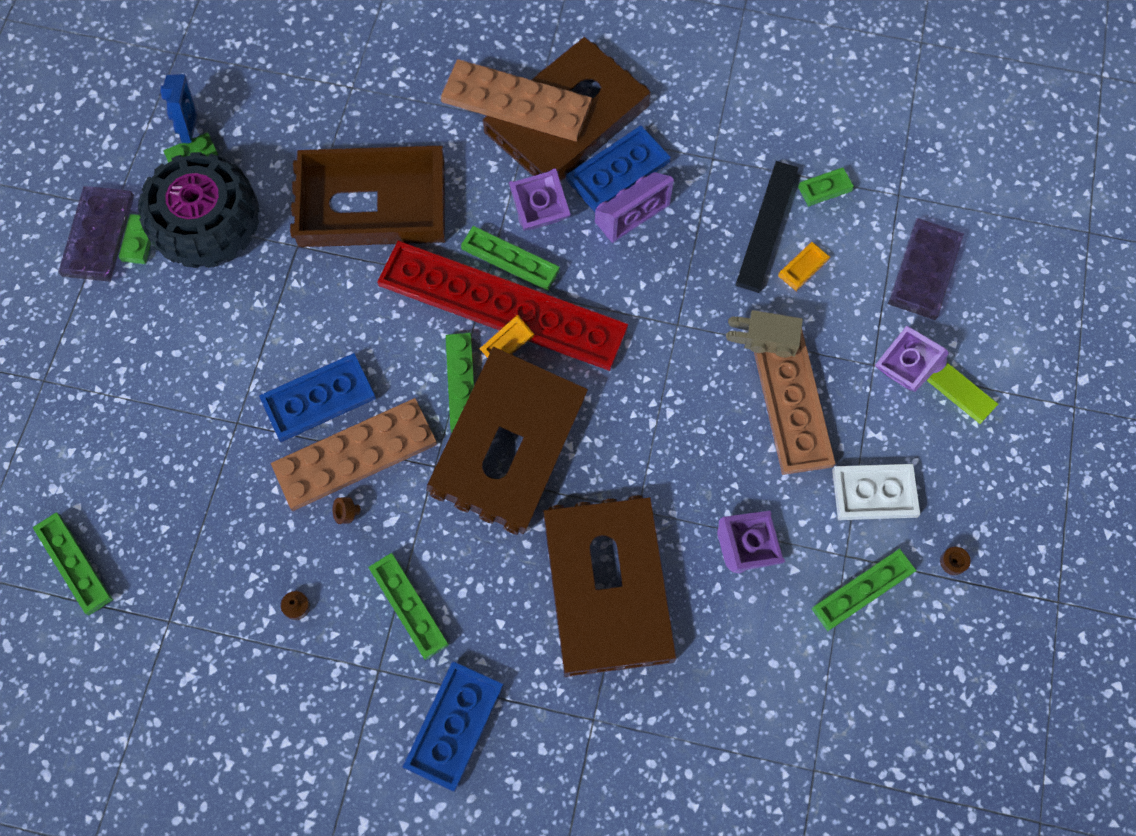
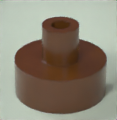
[332,497,361,524]
[940,546,971,576]
[281,591,310,620]

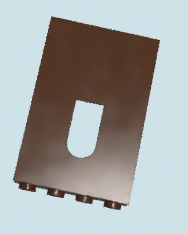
[483,37,651,182]
[290,146,445,247]
[426,346,588,535]
[544,495,676,677]

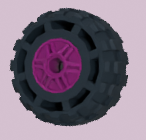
[138,152,260,268]

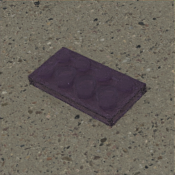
[58,186,134,282]
[887,218,964,320]

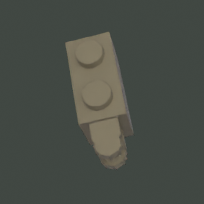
[726,310,803,357]

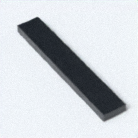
[735,161,799,293]

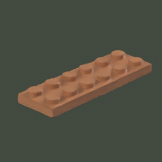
[441,59,592,142]
[754,330,835,475]
[271,398,437,512]

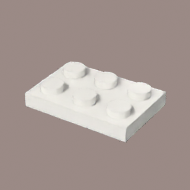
[832,464,920,520]

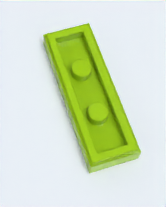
[926,363,998,424]

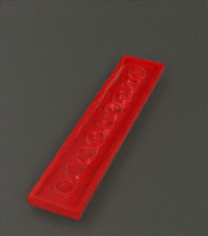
[377,241,628,371]

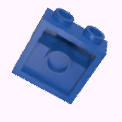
[160,74,197,143]

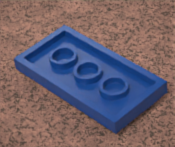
[566,125,671,212]
[259,353,376,442]
[402,661,504,792]

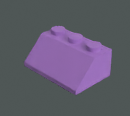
[595,172,674,243]

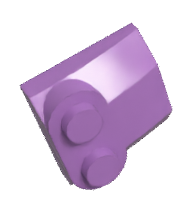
[509,168,571,231]
[875,326,949,392]
[717,511,785,573]

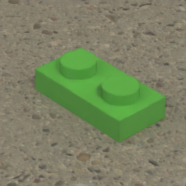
[163,132,219,163]
[798,167,854,207]
[119,214,151,264]

